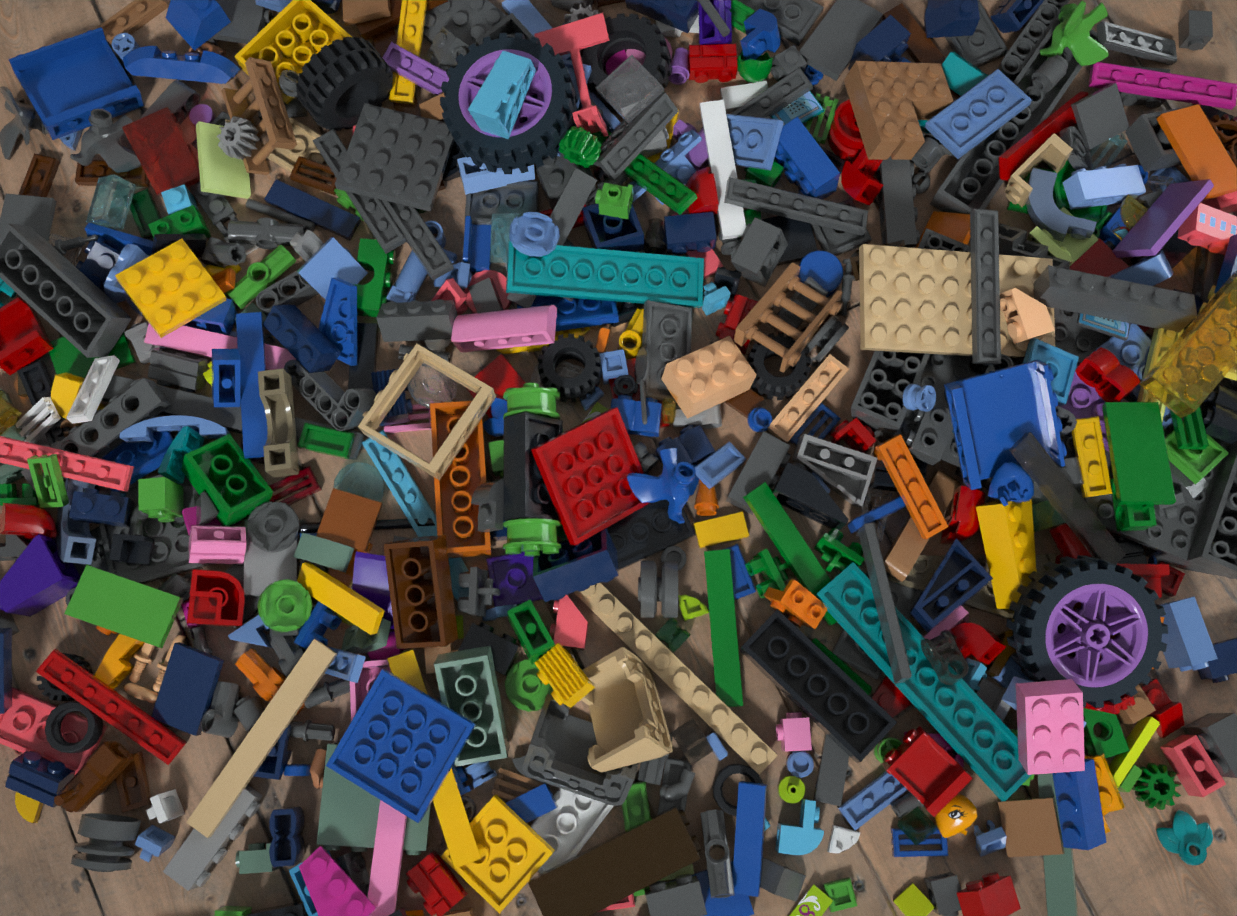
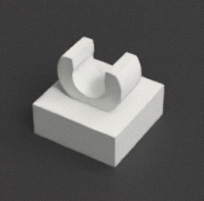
[146,789,185,824]

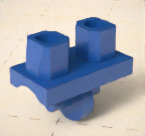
[294,601,342,649]

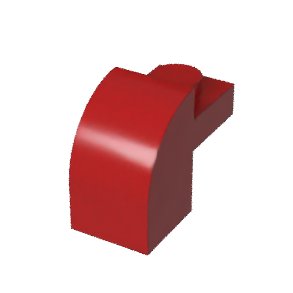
[841,147,884,206]
[940,622,1007,668]

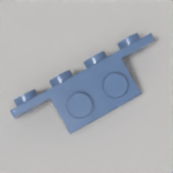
[626,129,702,205]

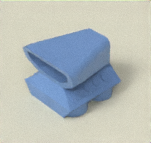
[104,244,149,316]

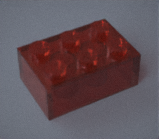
[122,107,200,198]

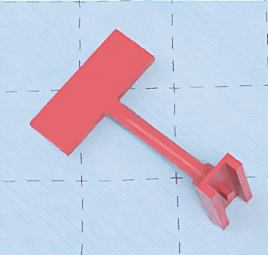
[534,13,610,137]

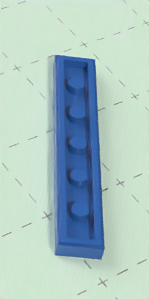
[236,312,268,459]

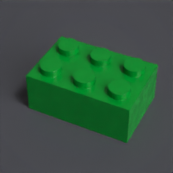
[181,434,273,526]

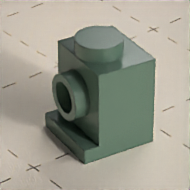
[235,842,280,874]

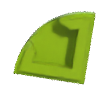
[678,595,709,621]

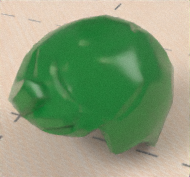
[737,51,773,83]

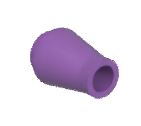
[668,48,690,85]

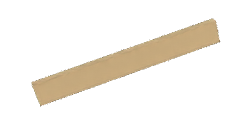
[186,639,338,838]

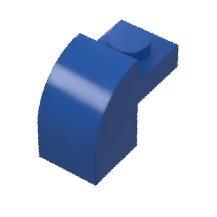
[740,9,781,60]

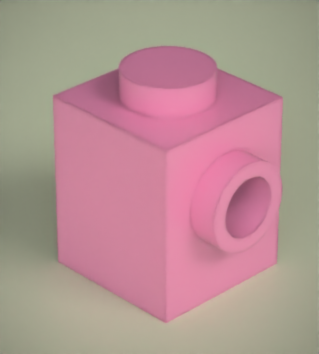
[776,712,812,751]

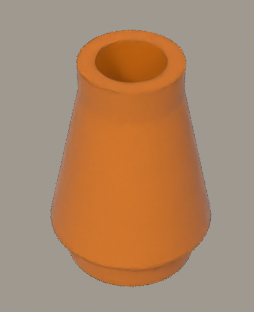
[694,479,719,516]

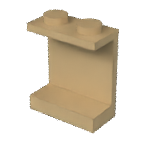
[1004,133,1073,207]

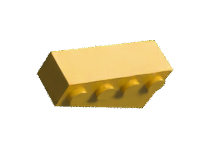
[976,498,1037,609]

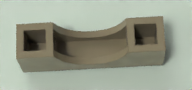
[258,368,299,478]

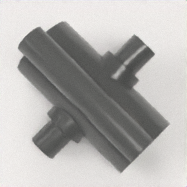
[911,132,954,175]

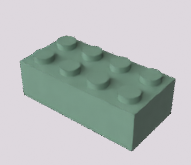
[434,646,510,767]

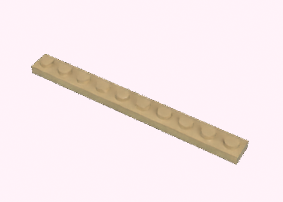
[573,582,778,775]

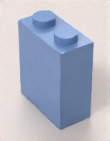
[1160,596,1218,672]

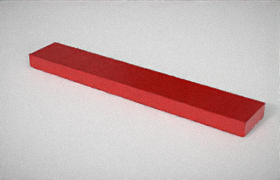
[999,91,1088,181]
[35,649,187,766]

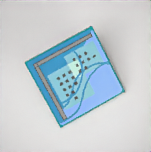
[771,91,824,126]

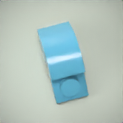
[775,798,824,855]

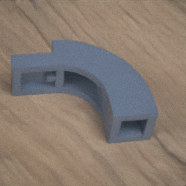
[1026,168,1097,242]
[56,478,96,565]

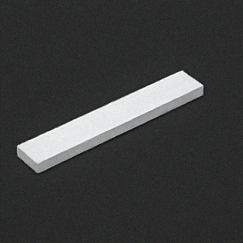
[699,100,746,240]

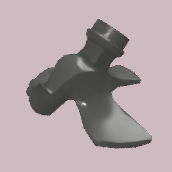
[0,86,49,160]
[70,109,145,173]

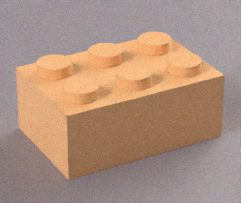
[661,336,757,419]

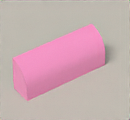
[451,305,557,353]

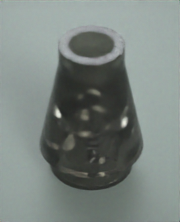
[644,218,666,254]

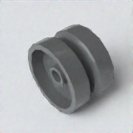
[638,561,678,618]

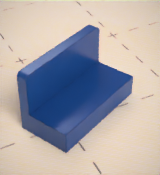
[463,216,493,272]

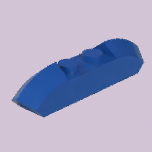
[123,46,241,84]

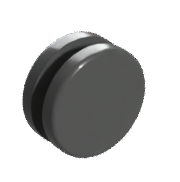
[805,315,849,362]

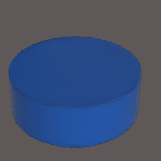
[284,764,311,776]

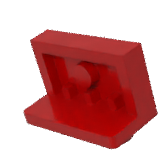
[831,418,877,453]

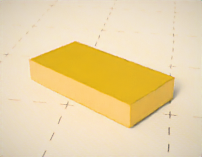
[693,512,749,549]

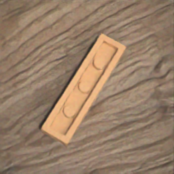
[767,354,849,443]

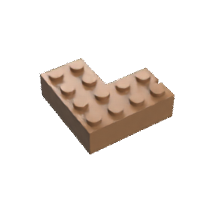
[844,61,954,160]

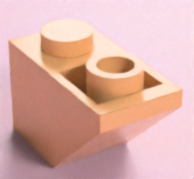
[1000,288,1055,344]

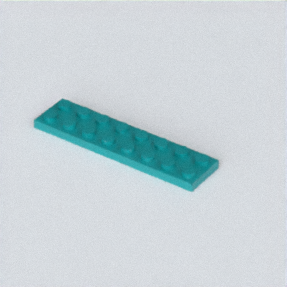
[506,241,704,308]

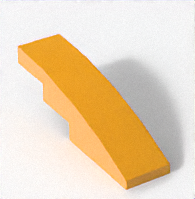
[94,634,145,690]

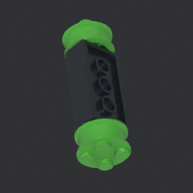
[503,383,563,557]

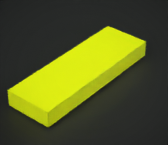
[1109,717,1160,788]

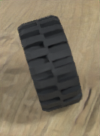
[580,13,672,112]
[296,37,393,131]

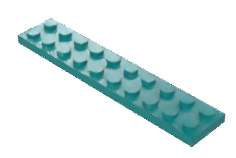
[815,562,1031,802]

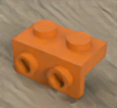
[764,579,827,629]

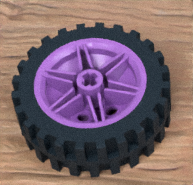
[440,33,578,174]
[1006,555,1168,708]

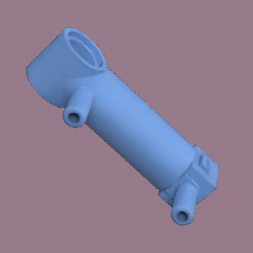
[386,221,457,303]

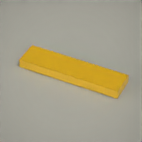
[297,562,385,635]

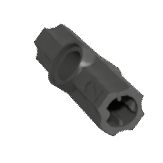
[228,218,305,250]
[700,809,735,898]

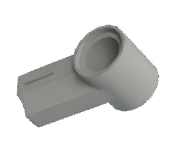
[672,404,722,429]

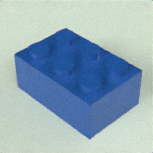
[774,117,840,200]

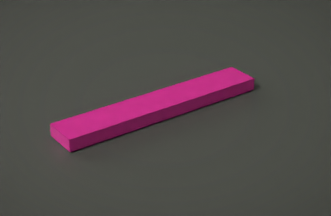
[1088,62,1237,110]

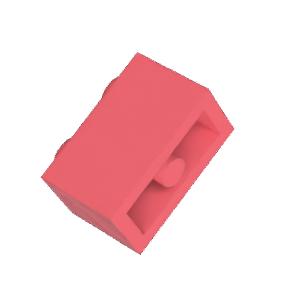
[1160,735,1226,797]

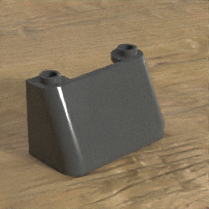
[522,694,639,806]

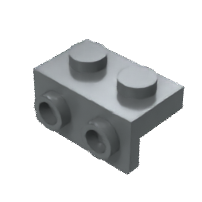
[422,27,470,72]

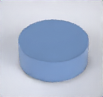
[786,751,814,778]

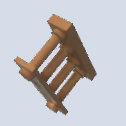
[221,57,297,175]
[734,262,843,373]

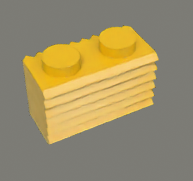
[534,643,595,708]

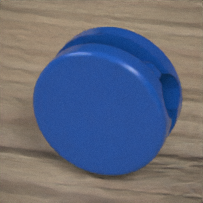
[798,251,843,297]

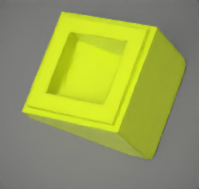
[893,883,935,916]

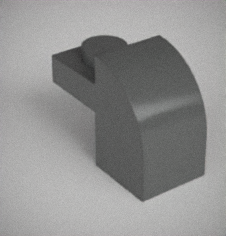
[471,479,504,532]

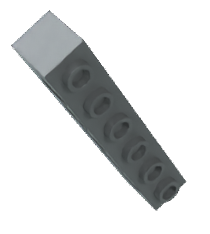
[21,378,171,497]

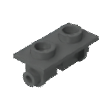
[336,851,370,897]

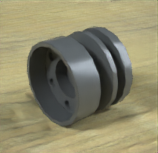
[71,813,141,872]

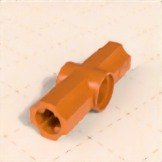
[235,648,305,716]

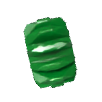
[559,126,602,168]
[1132,763,1181,810]

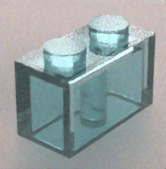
[86,174,136,230]

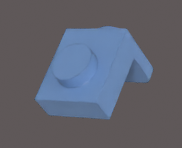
[434,262,471,290]

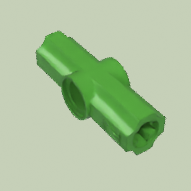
[226,245,296,309]

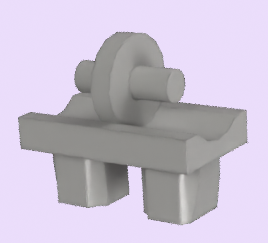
[290,230,324,262]

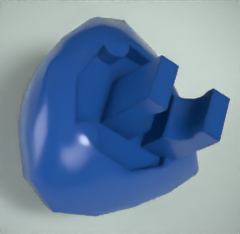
[988,462,1034,506]

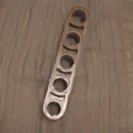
[883,469,960,582]

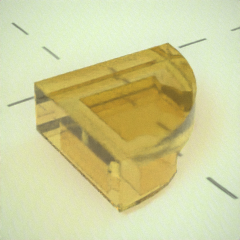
[1120,194,1148,230]
[662,398,676,424]

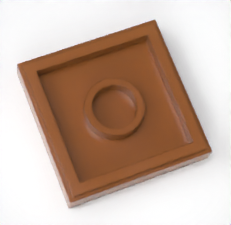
[316,488,383,552]

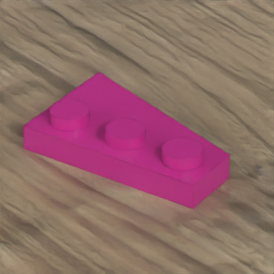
[299,846,376,916]

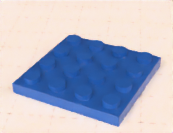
[326,669,476,823]

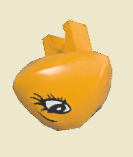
[935,793,977,838]

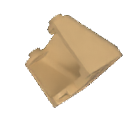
[580,647,673,772]

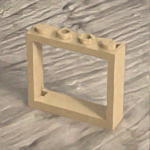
[358,343,496,480]

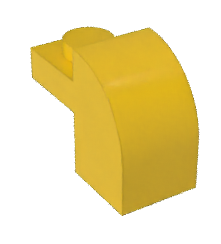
[51,372,107,420]

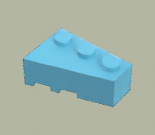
[468,51,536,139]

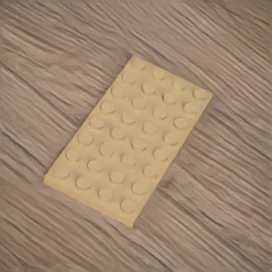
[859,244,1055,359]

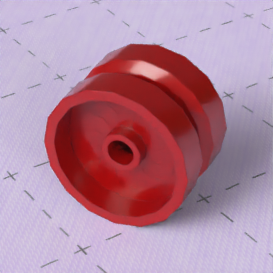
[828,99,864,162]

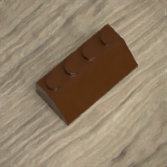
[383,535,458,649]

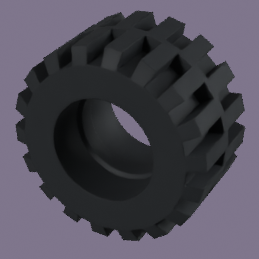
[747,332,811,400]
[538,334,601,403]

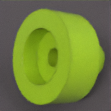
[777,776,805,803]

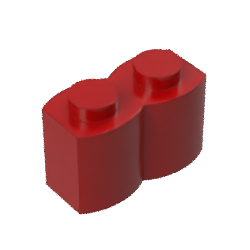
[1075,347,1140,402]

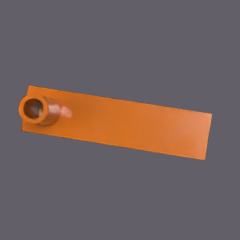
[874,434,949,539]

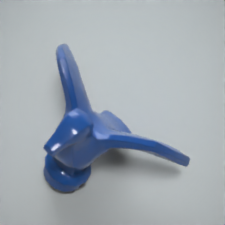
[627,448,699,524]

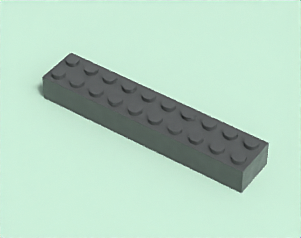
[930,17,1098,214]

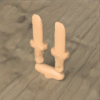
[124,635,186,703]

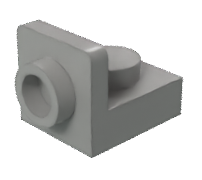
[124,322,160,365]

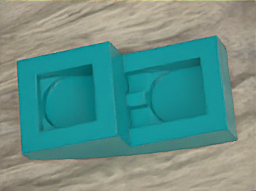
[158,426,204,484]

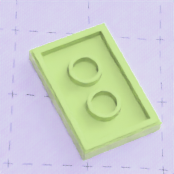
[196,121,251,199]

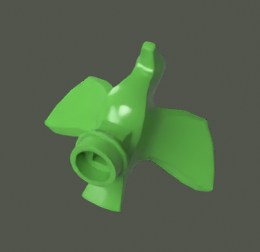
[1040,0,1109,66]

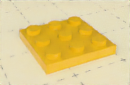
[115,239,226,338]
[441,794,555,914]

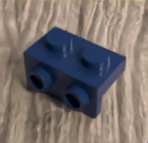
[76,237,121,292]

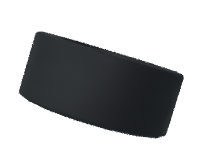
[45,701,103,753]
[712,764,763,816]

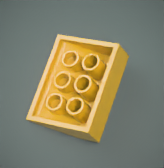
[234,0,353,104]

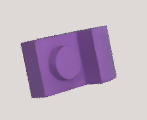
[673,119,709,171]

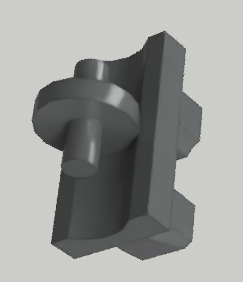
[457,567,500,617]

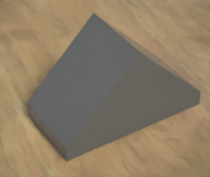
[760,857,806,902]

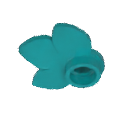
[1156,810,1213,866]

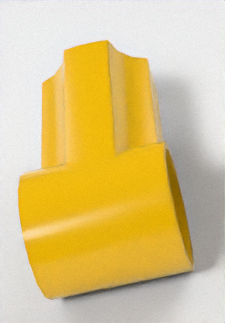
[619,308,644,359]

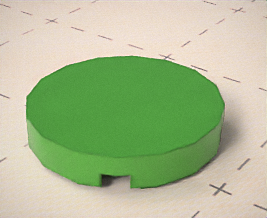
[257,579,312,632]
[505,659,554,712]

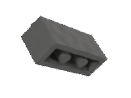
[376,299,458,342]
[726,431,791,515]

